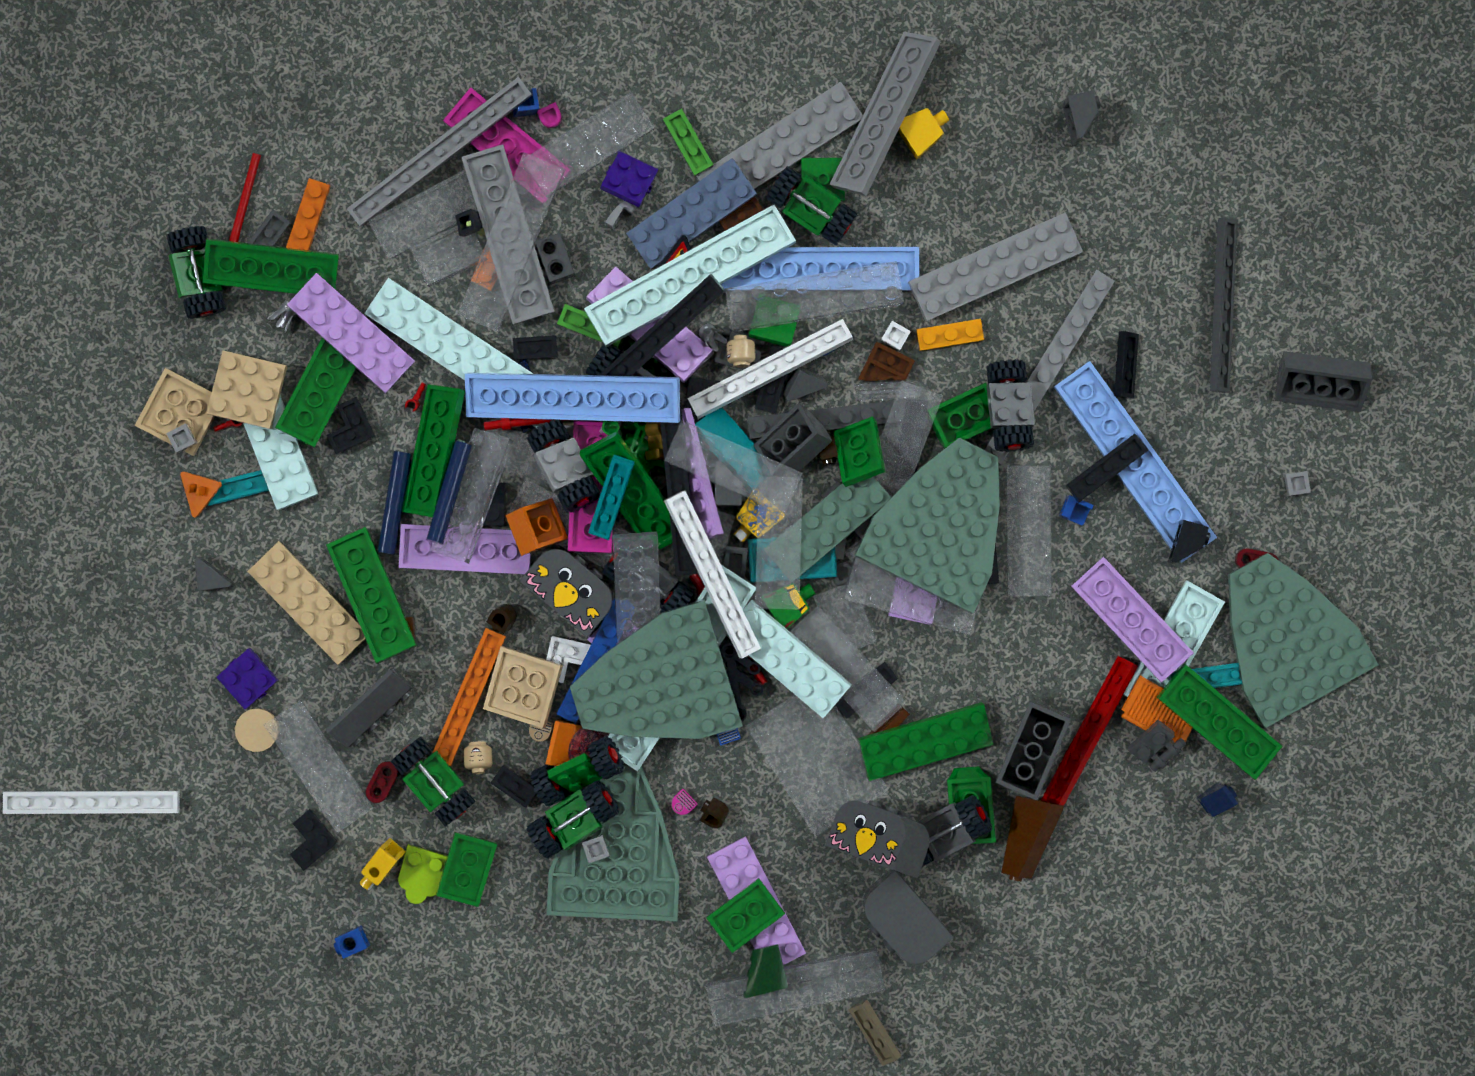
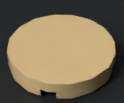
[235,708,279,752]

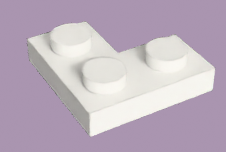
[546,636,591,683]

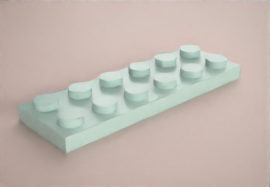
[243,395,319,511]
[1123,580,1225,697]
[726,600,852,718]

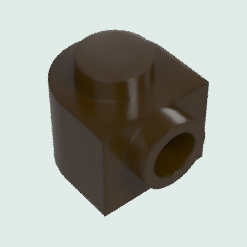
[817,436,838,465]
[486,604,517,634]
[699,797,729,828]

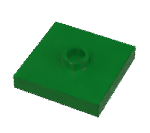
[801,158,845,202]
[748,296,801,347]

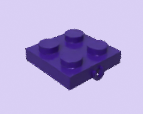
[600,151,658,207]
[217,648,279,709]

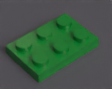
[834,416,885,487]
[436,832,497,907]
[706,878,785,953]

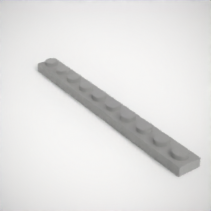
[347,77,532,227]
[984,270,1115,465]

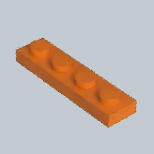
[286,178,331,250]

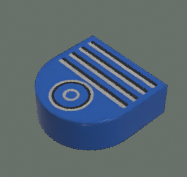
[717,728,741,746]

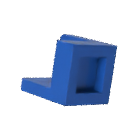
[513,88,540,117]
[1059,495,1094,525]

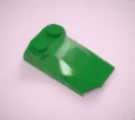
[927,383,991,449]
[947,766,996,844]

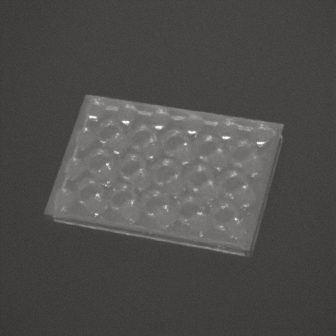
[746,695,889,837]

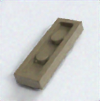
[848,1000,901,1066]

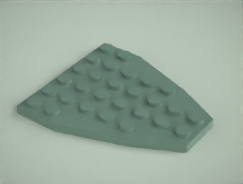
[854,438,1000,614]
[1228,553,1378,728]
[570,600,743,739]
[547,765,680,921]

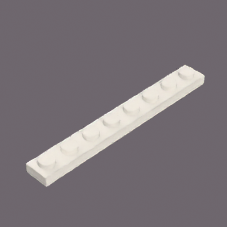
[688,319,853,419]
[664,491,761,658]
[3,791,180,814]

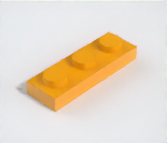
[916,319,984,351]

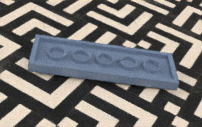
[626,158,758,269]

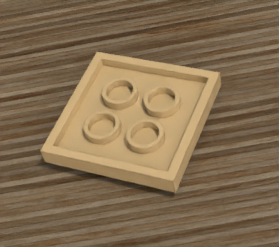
[206,351,287,429]
[135,368,215,456]
[483,646,563,728]

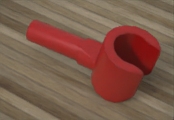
[405,382,426,412]
[213,420,243,432]

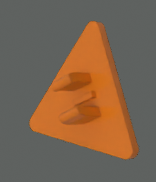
[180,471,222,518]

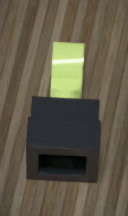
[455,209,485,237]

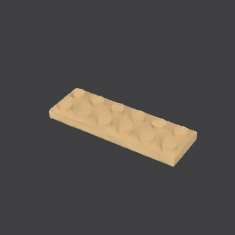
[247,541,366,665]

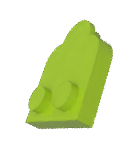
[398,844,447,904]

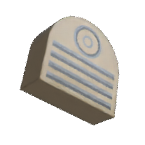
[529,721,554,741]

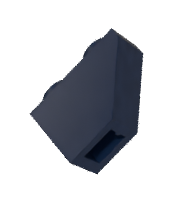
[1196,783,1238,817]

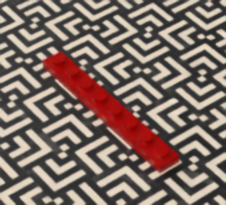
[1041,656,1138,806]

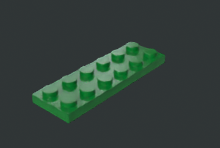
[203,238,339,294]
[275,338,356,448]
[402,384,465,518]
[579,431,672,553]
[326,527,418,664]
[1156,664,1283,780]
[858,702,993,781]

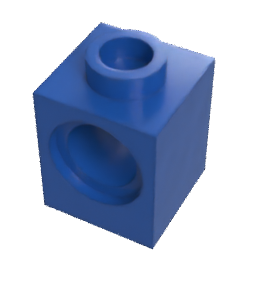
[334,925,370,959]

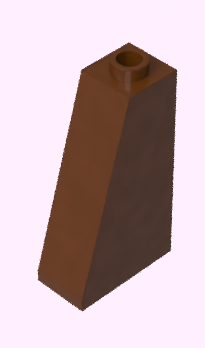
[1001,796,1064,882]

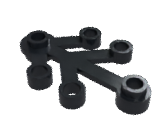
[719,639,763,722]

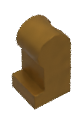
[645,422,664,460]

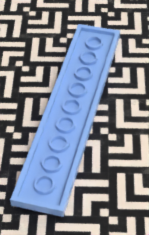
[721,247,919,292]
[1054,361,1217,563]
[465,373,680,423]

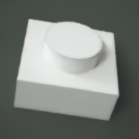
[881,321,911,351]

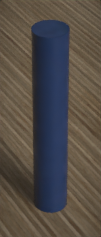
[426,441,472,544]
[378,451,411,555]

